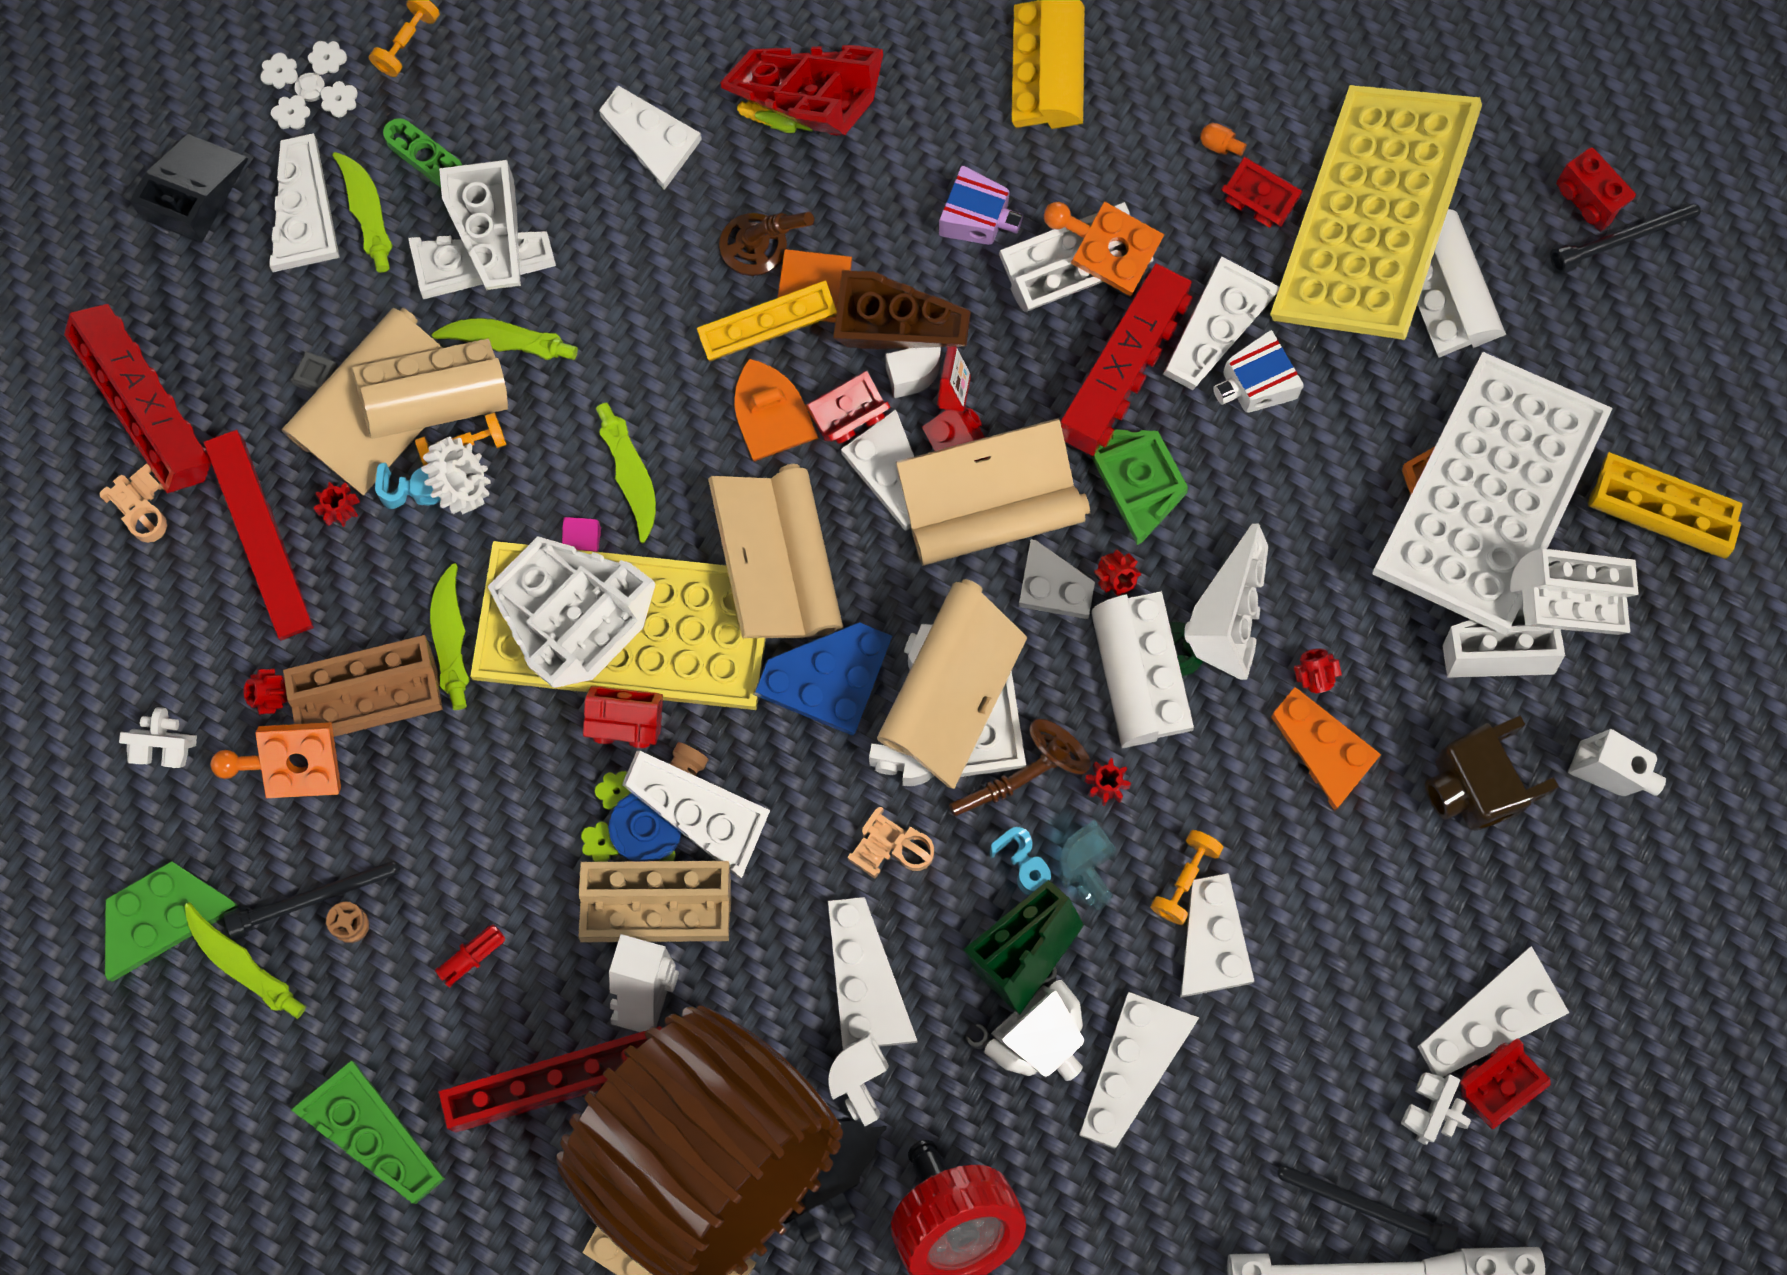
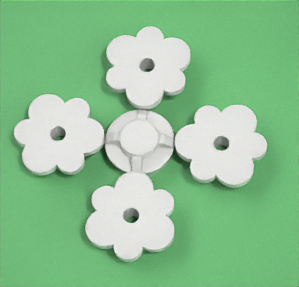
[261,41,358,130]

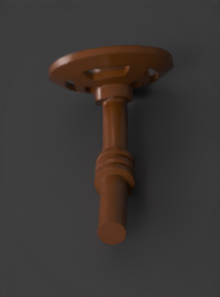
[719,212,814,276]
[949,719,1091,817]

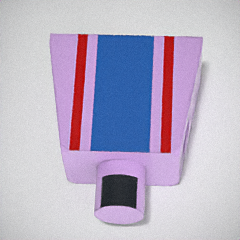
[939,166,1023,245]

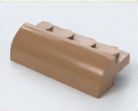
[283,635,443,737]

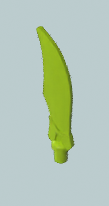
[332,152,393,273]
[432,318,578,360]
[596,403,656,544]
[430,563,470,710]
[184,902,306,1019]

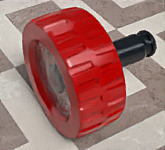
[891,1140,1026,1275]

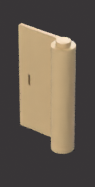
[281,308,443,496]
[896,418,1090,566]
[708,464,843,638]
[877,579,1027,789]

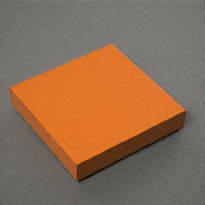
[778,249,852,323]

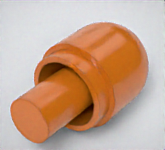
[1200,123,1247,156]

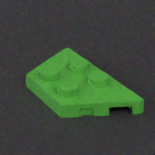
[1090,430,1188,545]
[105,862,239,982]

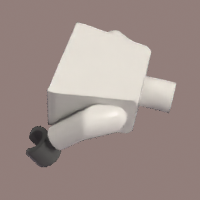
[966,967,1084,1081]

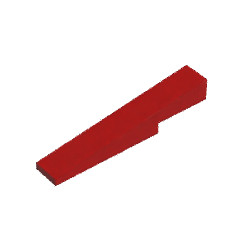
[204,429,314,641]

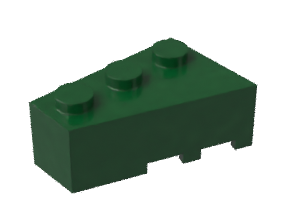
[963,880,1084,1015]

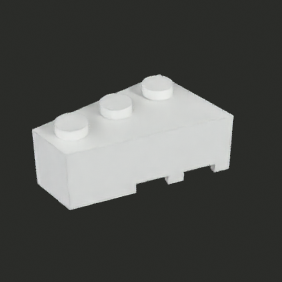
[1443,602,1565,678]
[609,934,679,1032]

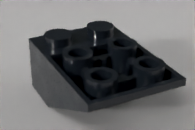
[130,134,248,243]

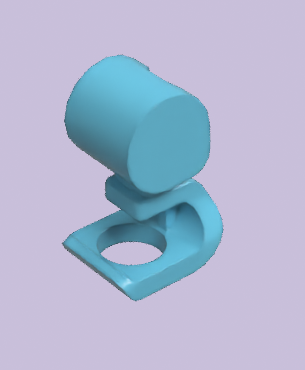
[375,463,441,509]
[990,827,1051,895]

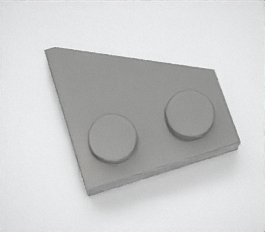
[1019,539,1095,619]

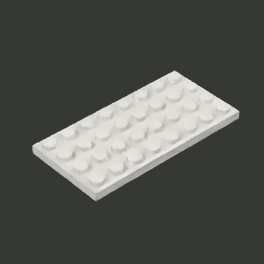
[1372,352,1613,635]

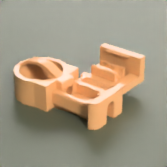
[100,463,167,543]
[847,807,934,879]

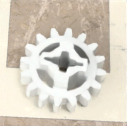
[421,437,491,514]

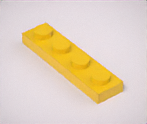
[697,280,837,361]

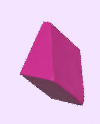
[562,517,601,552]

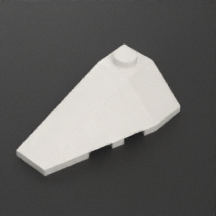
[439,160,521,290]
[1184,524,1268,680]

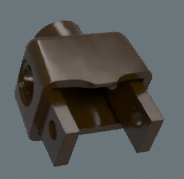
[1425,715,1559,831]

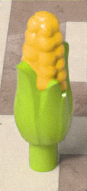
[737,101,813,133]

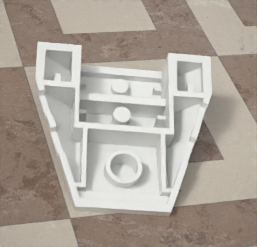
[488,536,655,688]

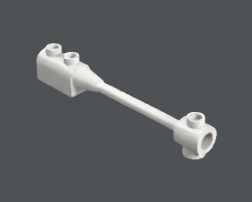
[1227,1247,1545,1275]

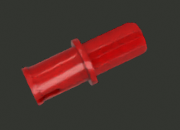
[435,925,505,988]

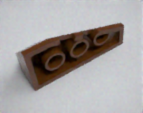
[833,270,971,349]

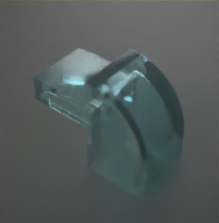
[1058,820,1116,911]

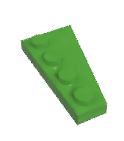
[291,1061,446,1204]

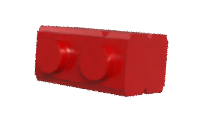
[583,686,663,748]

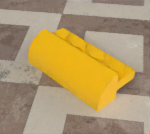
[1012,0,1085,129]
[1588,452,1743,559]

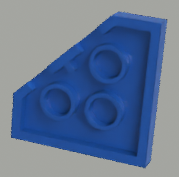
[753,622,892,736]

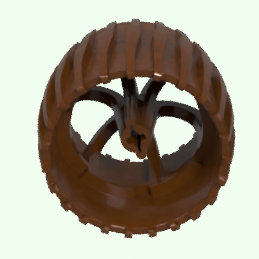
[556,1006,843,1275]

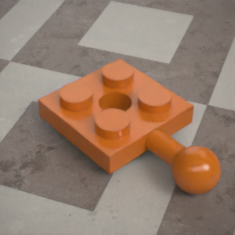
[1044,201,1165,296]
[210,722,341,798]

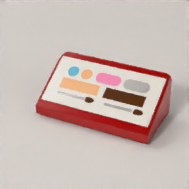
[937,347,971,411]

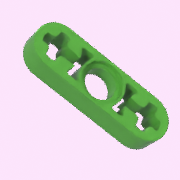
[383,118,463,188]

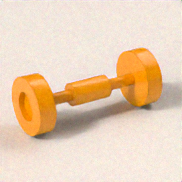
[369,0,440,77]
[415,412,507,466]
[1150,830,1224,925]

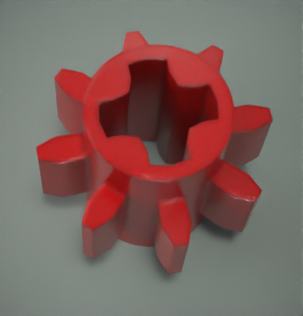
[314,482,360,527]
[1094,549,1141,596]
[1294,649,1342,693]
[243,669,288,714]
[1084,758,1131,806]

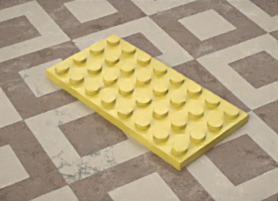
[1270,85,1482,340]
[470,541,766,710]

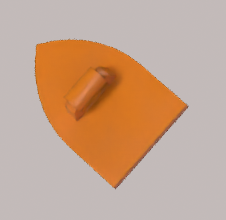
[735,359,818,462]

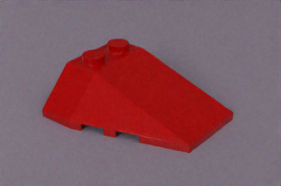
[720,45,883,136]

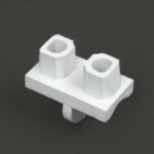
[119,707,197,768]
[1401,1072,1471,1145]

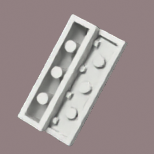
[999,202,1154,312]
[1417,209,1506,357]
[1510,548,1639,635]
[1091,591,1194,748]

